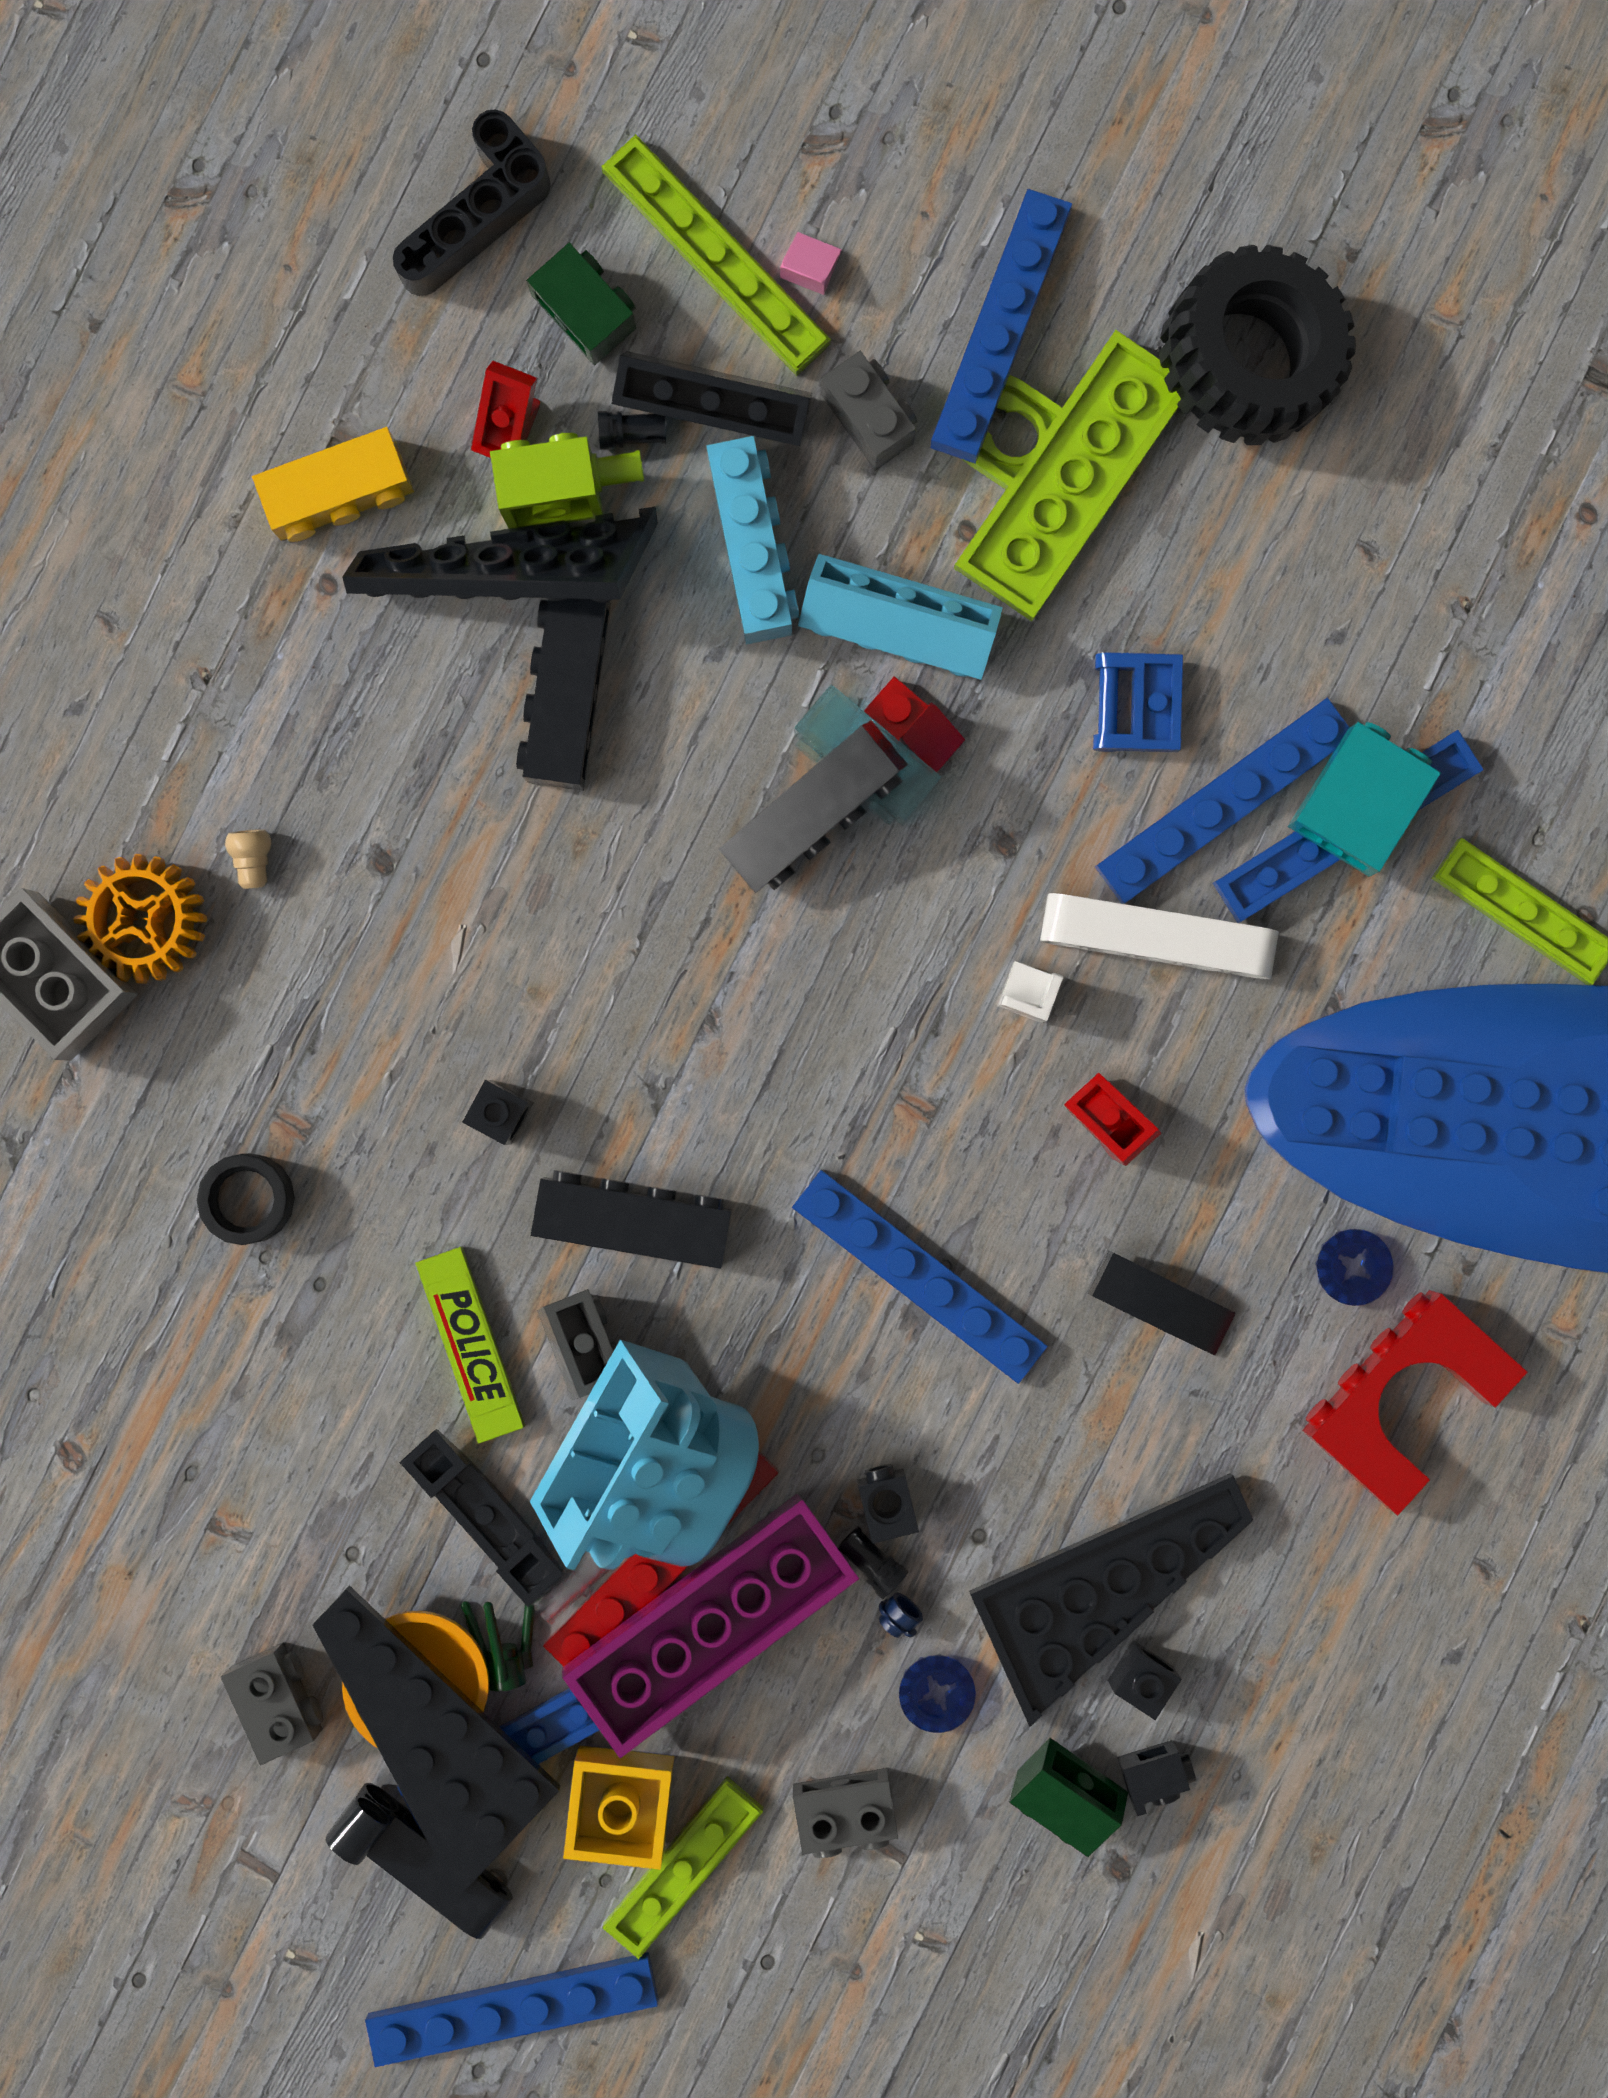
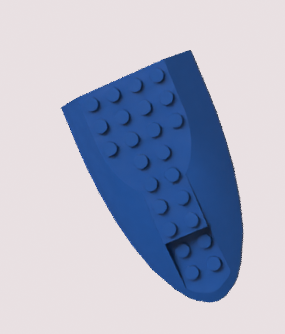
[1244,984,1608,1273]

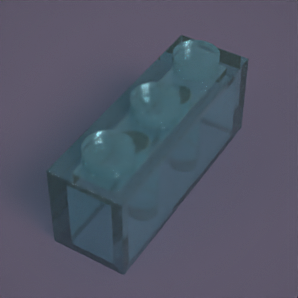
[794,684,941,826]

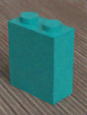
[1287,722,1441,877]

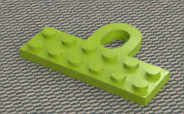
[954,330,1181,622]

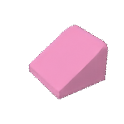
[780,232,841,295]

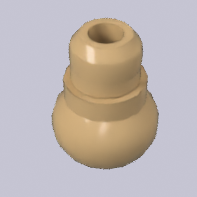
[225,829,272,889]

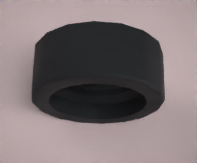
[196,1153,295,1245]

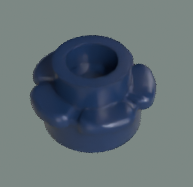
[878,1592,923,1638]

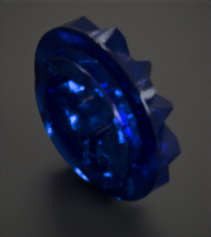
[1315,1229,1394,1306]
[899,1653,976,1733]

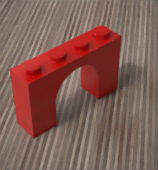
[1302,1290,1528,1516]

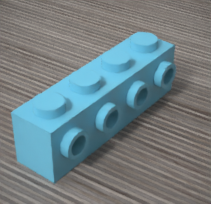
[706,436,800,645]
[798,554,1003,680]

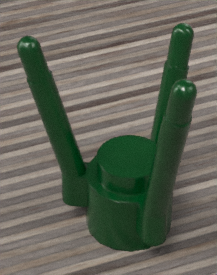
[461,1600,536,1692]

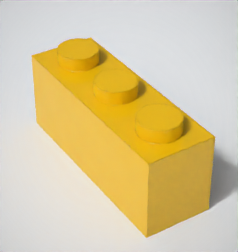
[252,427,414,542]

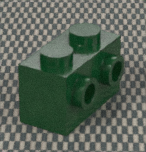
[526,242,637,366]
[1009,1738,1129,1857]

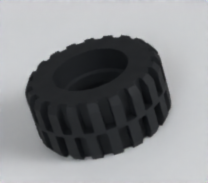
[1159,245,1356,445]

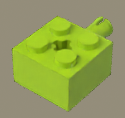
[490,433,645,529]

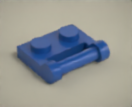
[1093,653,1183,752]

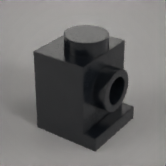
[1117,1740,1196,1817]

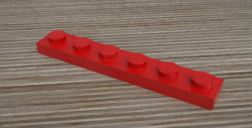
[543,1451,779,1667]

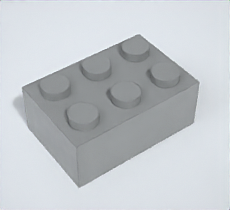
[0,888,139,1061]

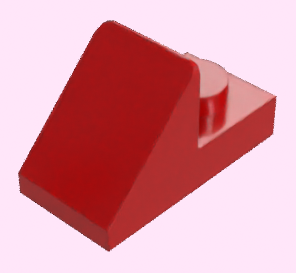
[471,361,540,458]
[862,676,965,776]
[1064,1073,1162,1166]

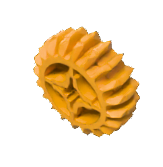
[73,854,207,984]

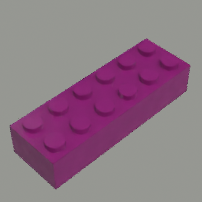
[562,1494,859,1758]

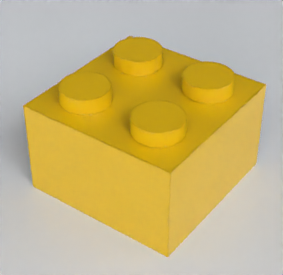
[563,1745,675,1870]

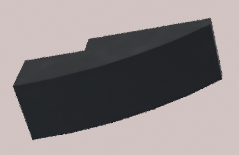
[1088,1251,1236,1356]

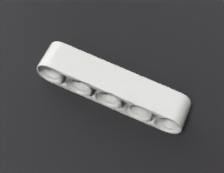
[1040,893,1279,979]

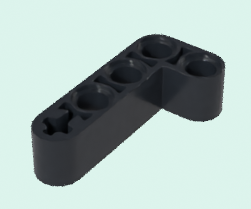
[392,109,551,296]
[325,1783,513,1939]

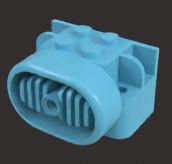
[530,1339,759,1570]

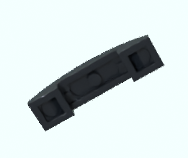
[399,1429,564,1607]

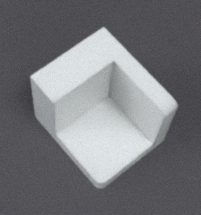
[997,961,1063,1023]

